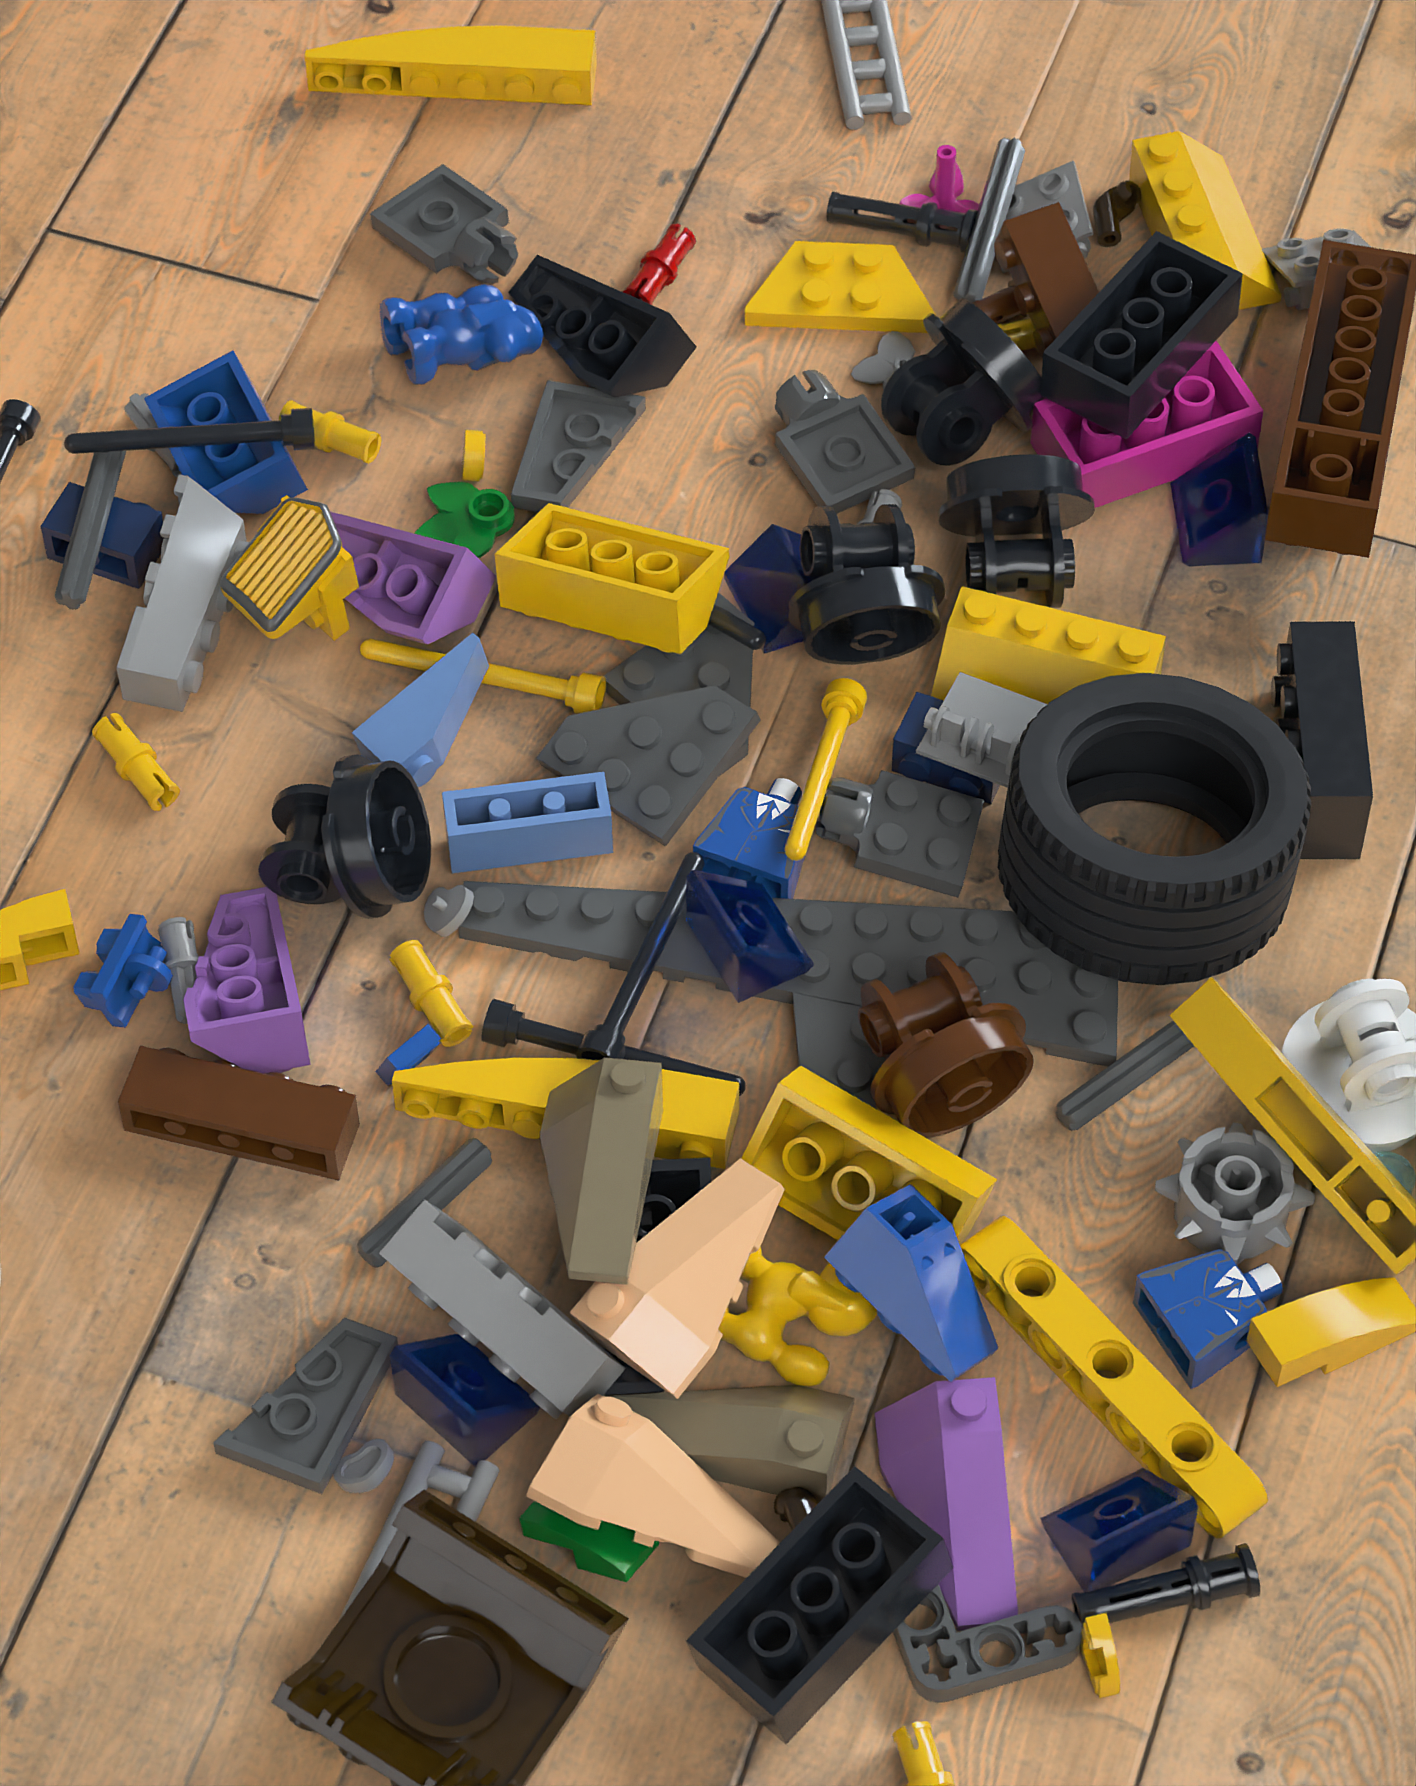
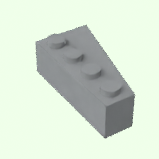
[379,1199,626,1419]

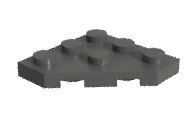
[604,593,754,777]
[536,685,761,846]

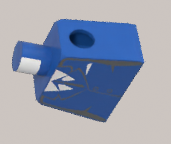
[693,778,805,899]
[1133,1249,1283,1389]

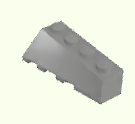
[116,475,249,712]

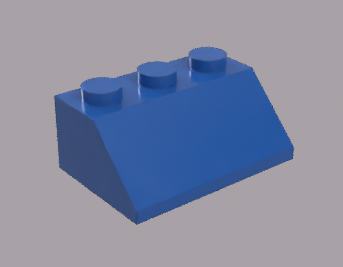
[144,350,308,514]

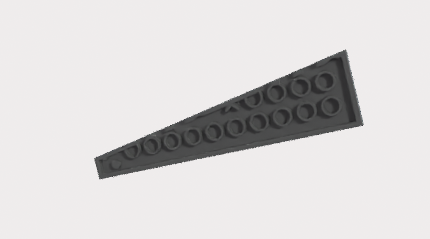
[458,881,1118,1067]

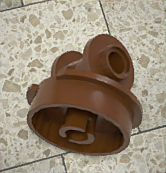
[858,952,1034,1137]

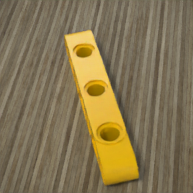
[960,1216,1268,1539]

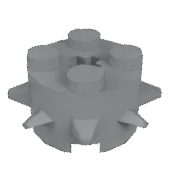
[1155,1123,1315,1265]

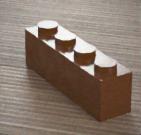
[994,202,1099,358]
[118,1045,360,1181]

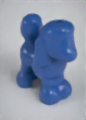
[380,284,543,385]

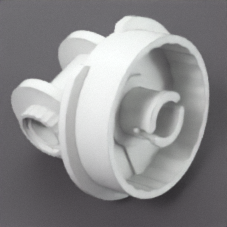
[1281,978,1416,1155]

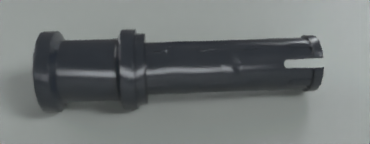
[826,191,977,253]
[1071,1543,1261,1626]

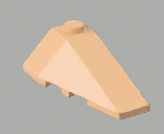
[570,1158,785,1399]
[526,1394,781,1578]

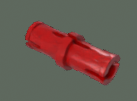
[623,224,696,305]

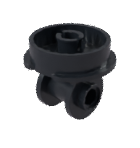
[881,298,1047,466]
[938,454,1095,608]
[787,504,945,665]
[258,754,431,919]

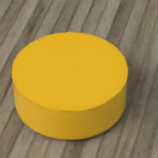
[462,429,486,482]

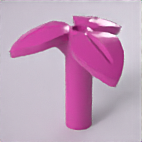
[899,145,979,213]

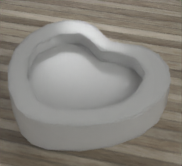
[424,885,474,937]
[333,1438,394,1493]

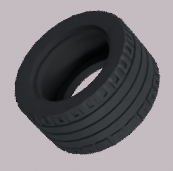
[997,673,1311,985]

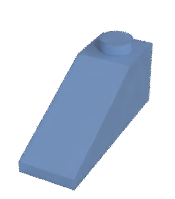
[352,633,489,787]

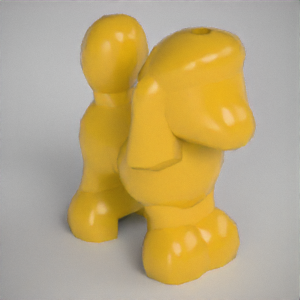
[718,1246,877,1387]

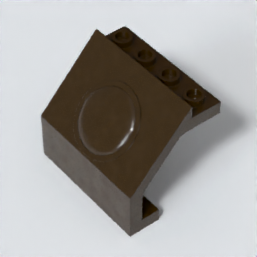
[271,1489,629,1786]

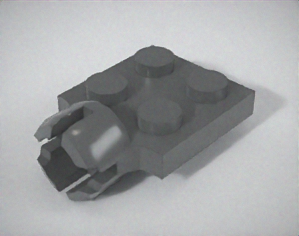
[370,164,518,284]
[775,370,915,514]
[816,770,984,898]

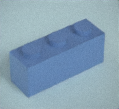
[442,772,613,874]

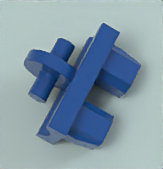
[73,914,173,1028]

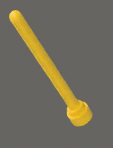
[360,639,606,714]
[785,678,867,861]

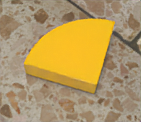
[1080,1613,1120,1699]

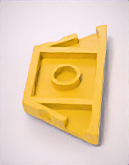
[745,241,936,333]

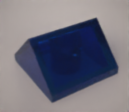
[1170,433,1269,567]
[724,524,811,654]
[686,870,815,1003]
[390,1333,541,1467]
[1040,1468,1198,1592]

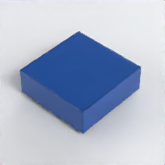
[375,1024,441,1086]

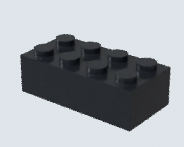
[1040,231,1243,439]
[1271,621,1373,859]
[686,1466,953,1744]

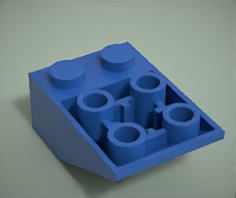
[824,1184,999,1382]

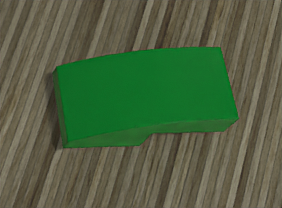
[519,1501,659,1583]

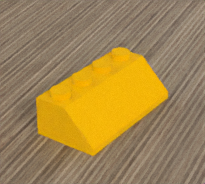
[1129,131,1281,310]
[494,503,729,654]
[931,586,1166,704]
[741,1066,998,1244]

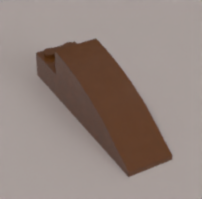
[1264,240,1416,558]

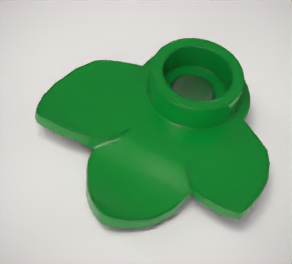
[414,482,515,558]

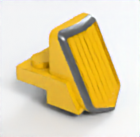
[220,495,359,641]

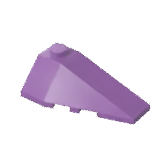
[330,511,497,645]
[183,887,311,1074]
[875,1377,1018,1631]

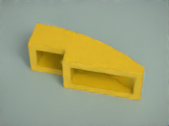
[0,889,80,990]
[1247,1277,1416,1388]

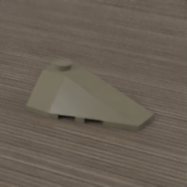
[540,1058,663,1284]
[612,1385,854,1504]

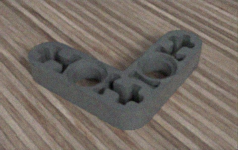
[893,1584,1082,1703]

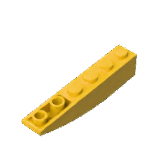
[304,25,597,105]
[1169,977,1416,1275]
[392,1058,739,1169]

